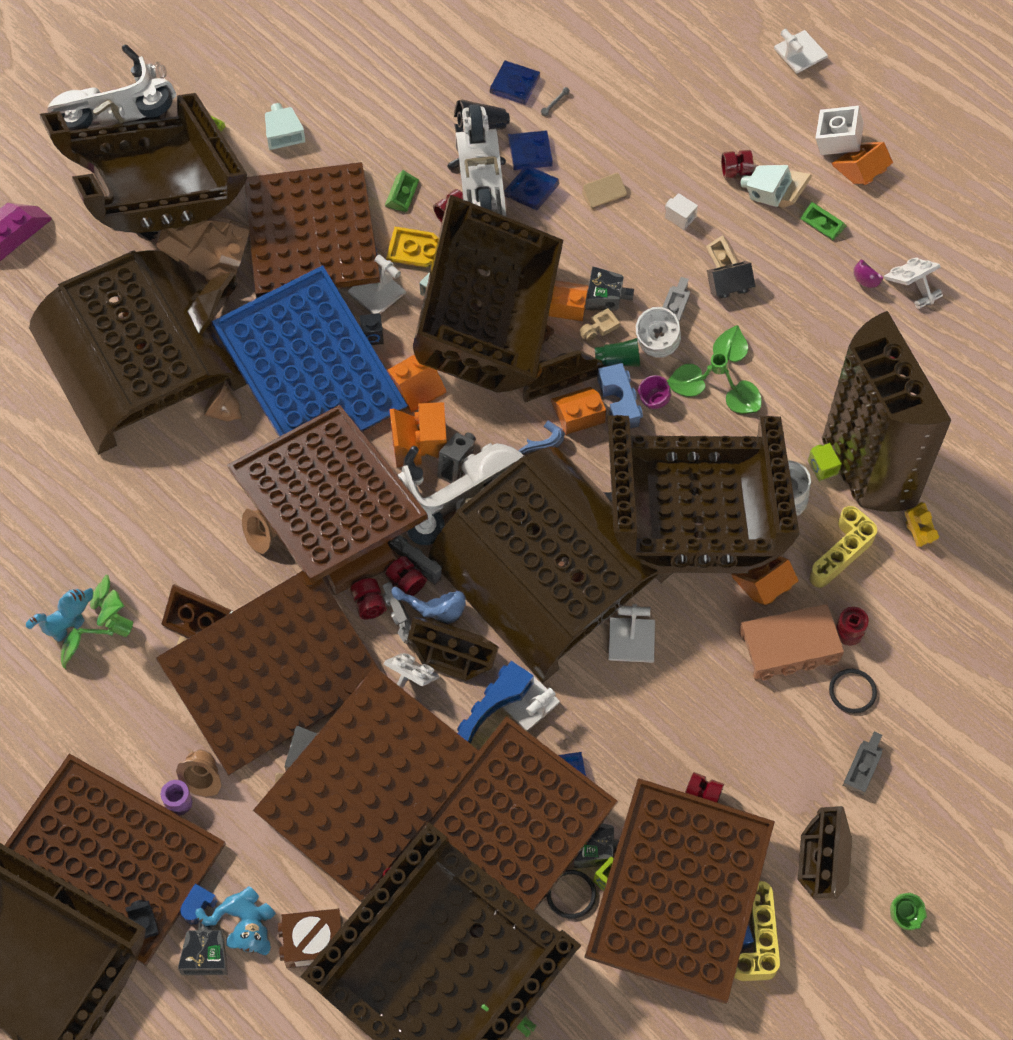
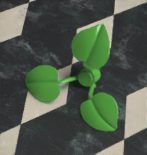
[667,325,761,414]
[61,574,133,669]

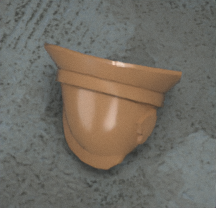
[204,381,242,422]
[242,508,277,554]
[176,749,222,797]

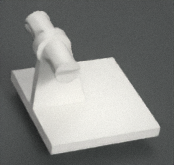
[774,29,828,74]
[348,254,406,314]
[884,258,943,309]
[609,604,655,663]
[384,653,440,689]
[503,671,560,732]

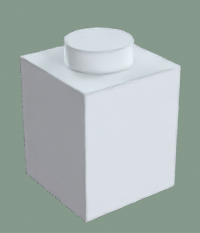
[665,193,698,230]

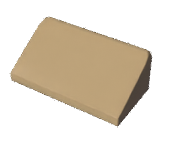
[779,171,812,208]
[582,173,627,209]
[706,235,739,267]

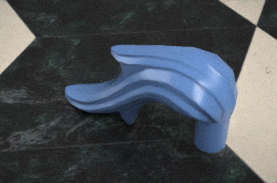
[518,420,565,455]

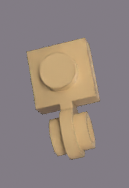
[580,308,620,341]

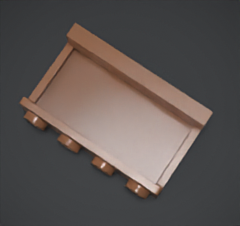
[739,604,844,680]

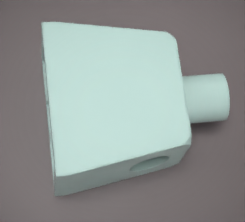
[265,103,305,150]
[741,165,792,207]

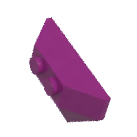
[0,202,52,261]

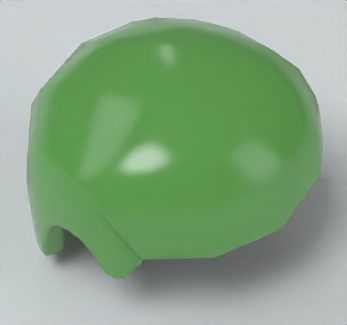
[890,892,927,930]

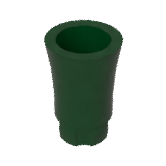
[594,338,640,367]

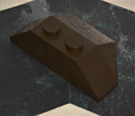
[188,272,238,335]
[523,350,603,402]
[407,617,499,681]
[797,806,852,900]

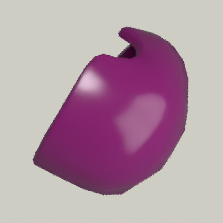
[853,259,884,288]
[638,375,672,410]

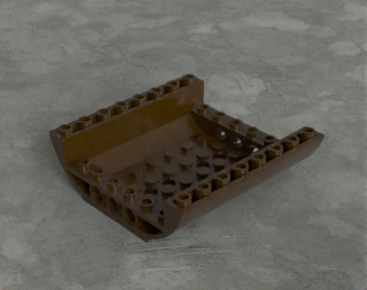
[29,250,247,455]
[607,415,800,573]
[428,447,673,684]
[300,822,581,1040]

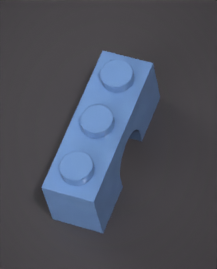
[597,363,643,429]

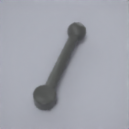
[541,87,570,116]

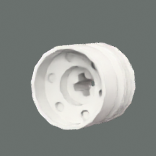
[636,307,681,358]
[788,460,811,516]

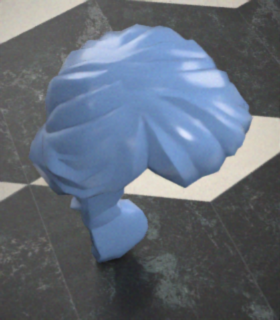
[391,586,466,624]

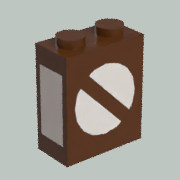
[278,908,342,968]

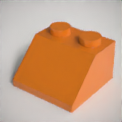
[832,142,893,185]
[548,280,589,322]
[387,355,446,413]
[551,387,606,435]
[415,402,447,459]
[390,409,425,467]
[731,556,799,605]

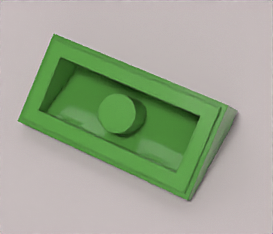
[385,170,419,212]
[800,202,847,240]

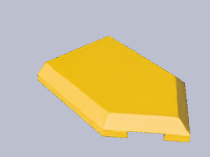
[386,226,438,267]

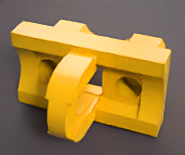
[904,502,939,547]

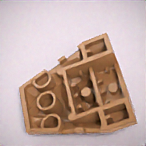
[156,217,250,282]

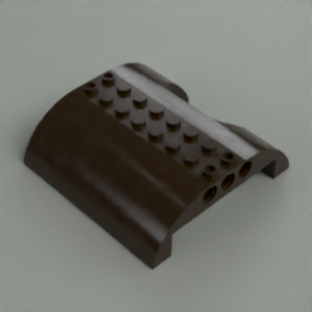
[40,93,247,233]
[0,843,146,1040]

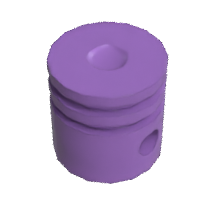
[160,780,193,816]

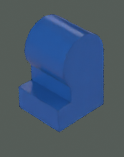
[181,884,218,925]

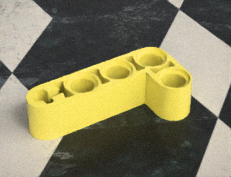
[809,506,877,588]
[734,881,780,981]

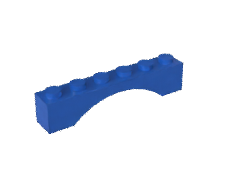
[457,661,535,744]

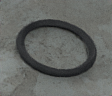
[829,668,877,713]
[546,870,597,919]

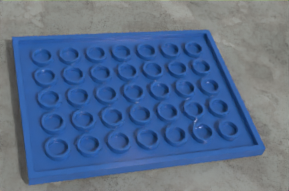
[212,265,408,437]

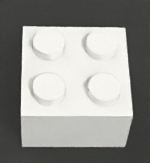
[816,106,864,155]

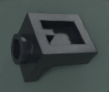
[125,900,159,939]

